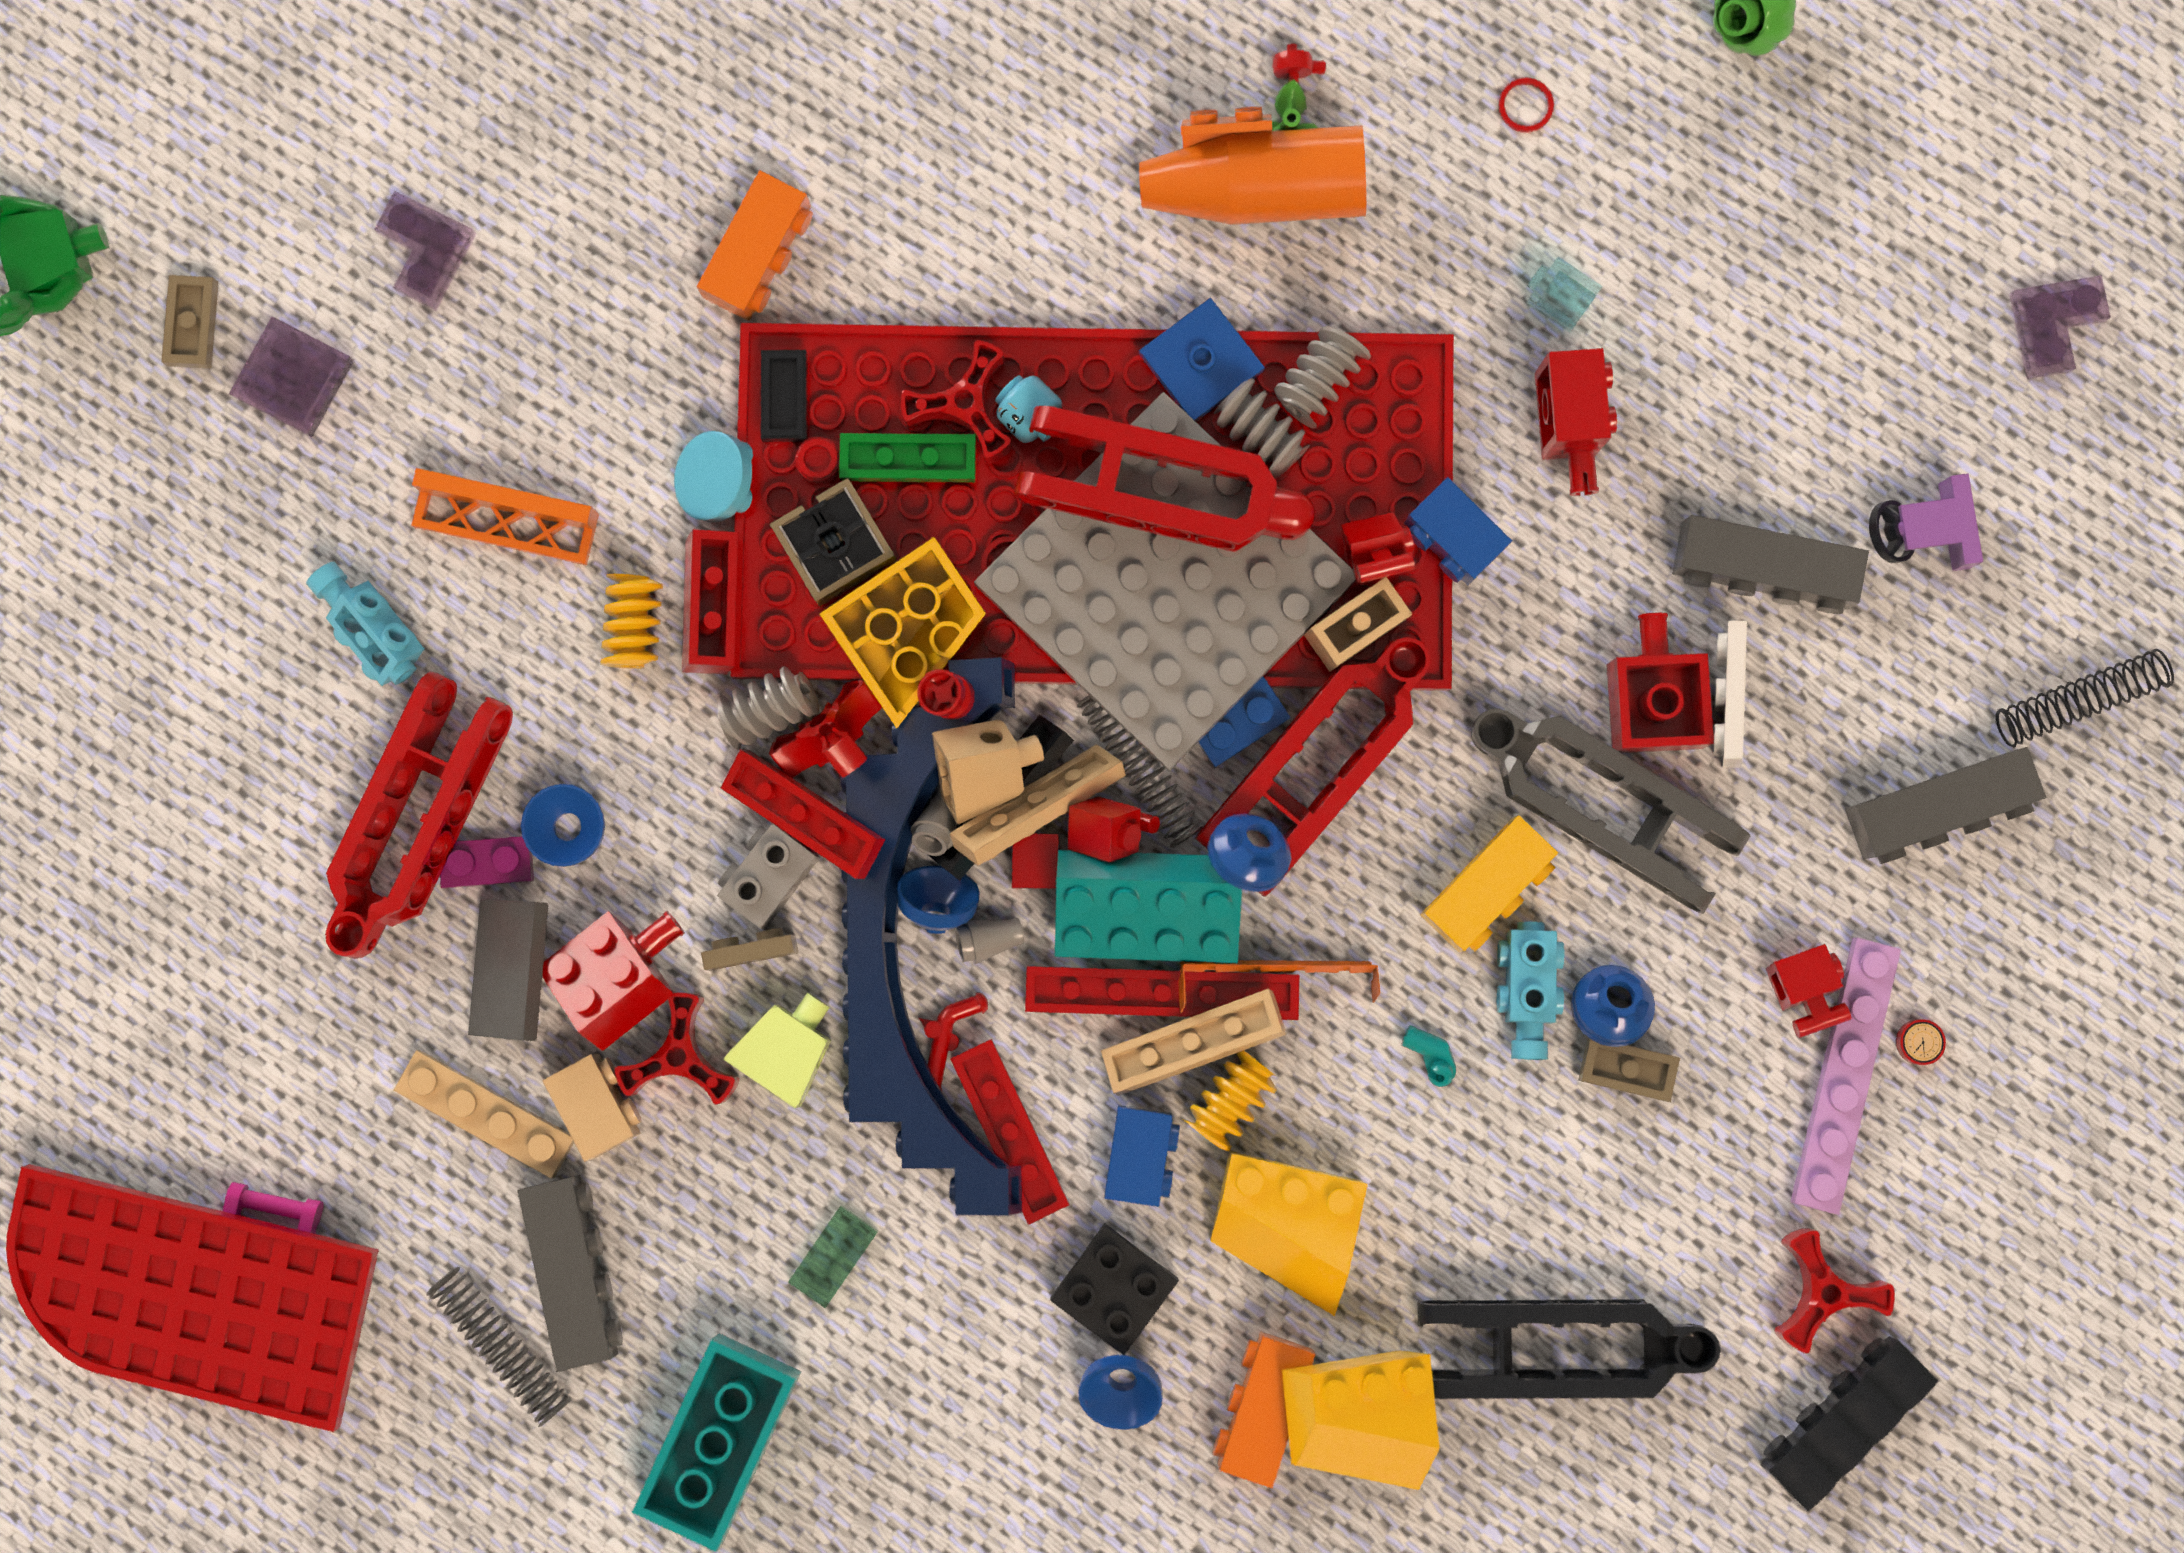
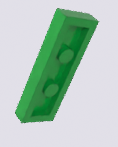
[839,433,976,482]

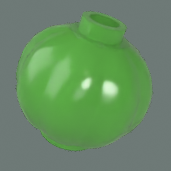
[1713,0,1796,56]

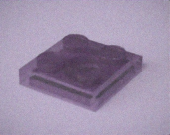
[229,316,355,438]

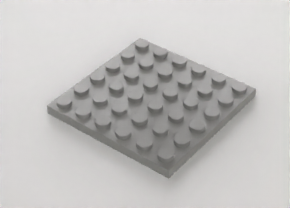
[974,392,1356,772]

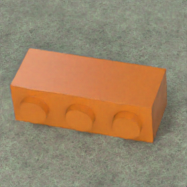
[696,170,813,321]
[1212,1331,1316,1488]

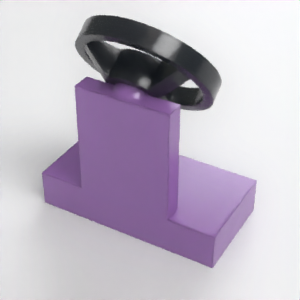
[1869,473,1983,571]

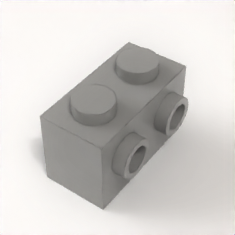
[717,823,820,930]

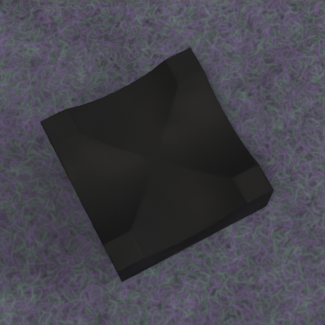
[1050,1223,1179,1355]

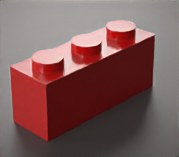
[682,529,738,675]

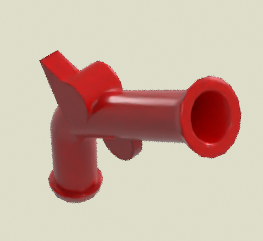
[919,992,989,1092]

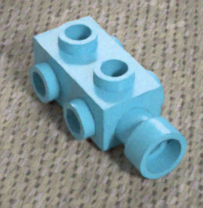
[306,562,424,686]
[1496,922,1565,1060]

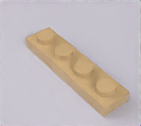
[949,744,1126,866]
[1101,989,1287,1096]
[393,1050,574,1179]

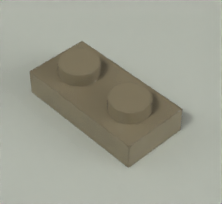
[161,275,219,369]
[701,928,799,971]
[1578,1037,1680,1102]

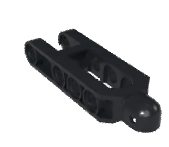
[1417,1299,1721,1399]

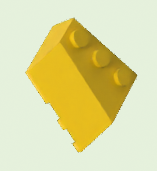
[820,537,986,728]
[1210,1151,1368,1316]
[1282,1350,1440,1490]

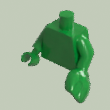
[0,195,109,337]

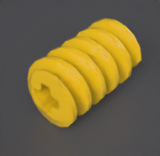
[600,573,663,669]
[1183,1050,1277,1152]

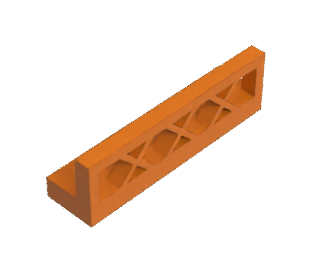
[411,468,599,566]

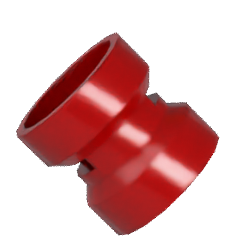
[917,669,975,720]

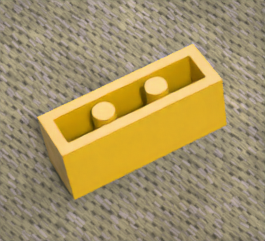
[1420,815,1558,952]

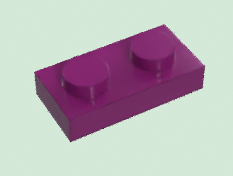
[440,836,534,889]

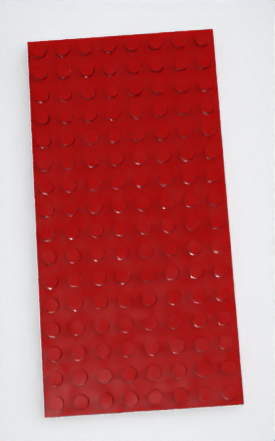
[730,323,1454,691]

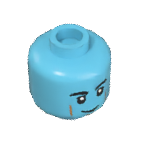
[995,375,1062,443]

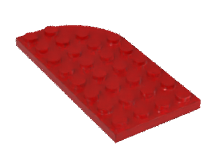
[6,1164,379,1432]

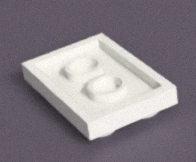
[1714,621,1747,768]

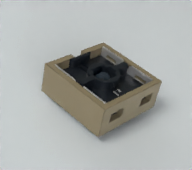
[770,478,897,607]

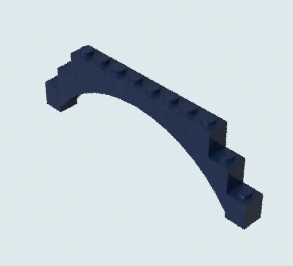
[841,658,1022,1216]

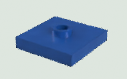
[1139,297,1265,422]

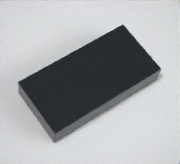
[761,350,808,442]

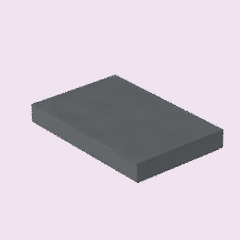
[468,899,548,1041]

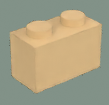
[1304,577,1412,672]
[542,1053,642,1162]

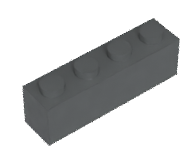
[1672,515,1869,614]
[1845,746,2047,864]
[517,1175,623,1372]

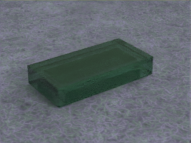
[788,1205,878,1308]

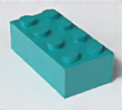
[1055,850,1242,963]
[631,1333,802,1552]

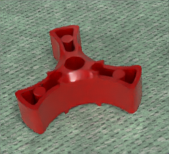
[901,340,1012,464]
[769,680,883,778]
[615,992,739,1105]
[1774,1228,1895,1353]

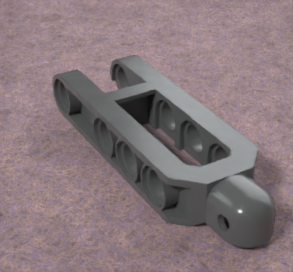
[1471,709,1751,914]

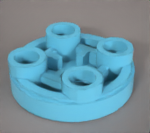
[674,431,753,522]

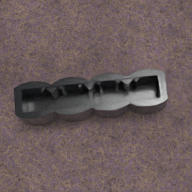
[1760,1336,1938,1512]

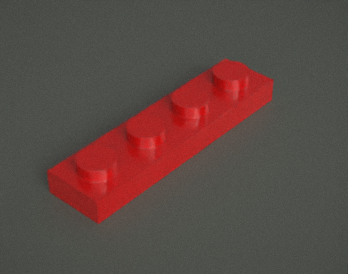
[720,749,886,879]
[950,1039,1070,1225]

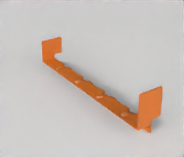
[1178,960,1380,1014]

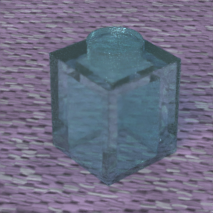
[1526,256,1603,333]

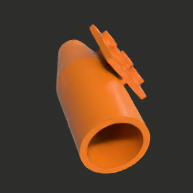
[1139,106,1367,225]

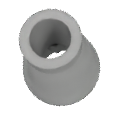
[911,788,957,856]
[955,918,1024,964]

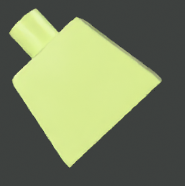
[723,992,831,1108]

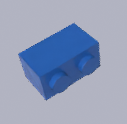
[1404,477,1512,586]
[1104,1105,1180,1207]

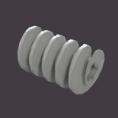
[1274,326,1371,428]
[1214,378,1310,479]
[716,666,819,750]

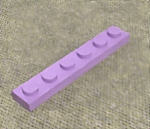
[1790,938,1901,1215]

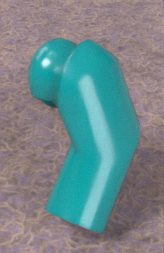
[1401,1025,1456,1087]

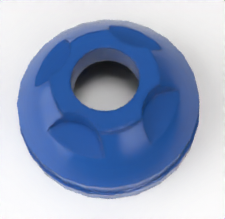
[521,784,605,867]
[1207,814,1291,892]
[896,866,980,934]
[1571,965,1655,1047]
[1078,1355,1163,1430]

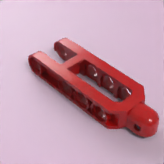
[1014,406,1315,552]
[1195,637,1430,897]
[325,671,513,959]

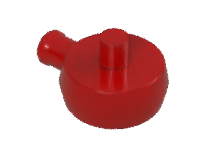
[1272,43,1326,84]

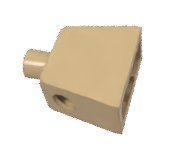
[932,720,1044,825]

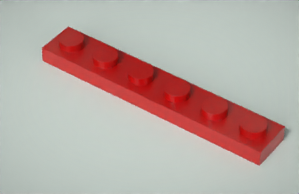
[1025,966,1300,1020]

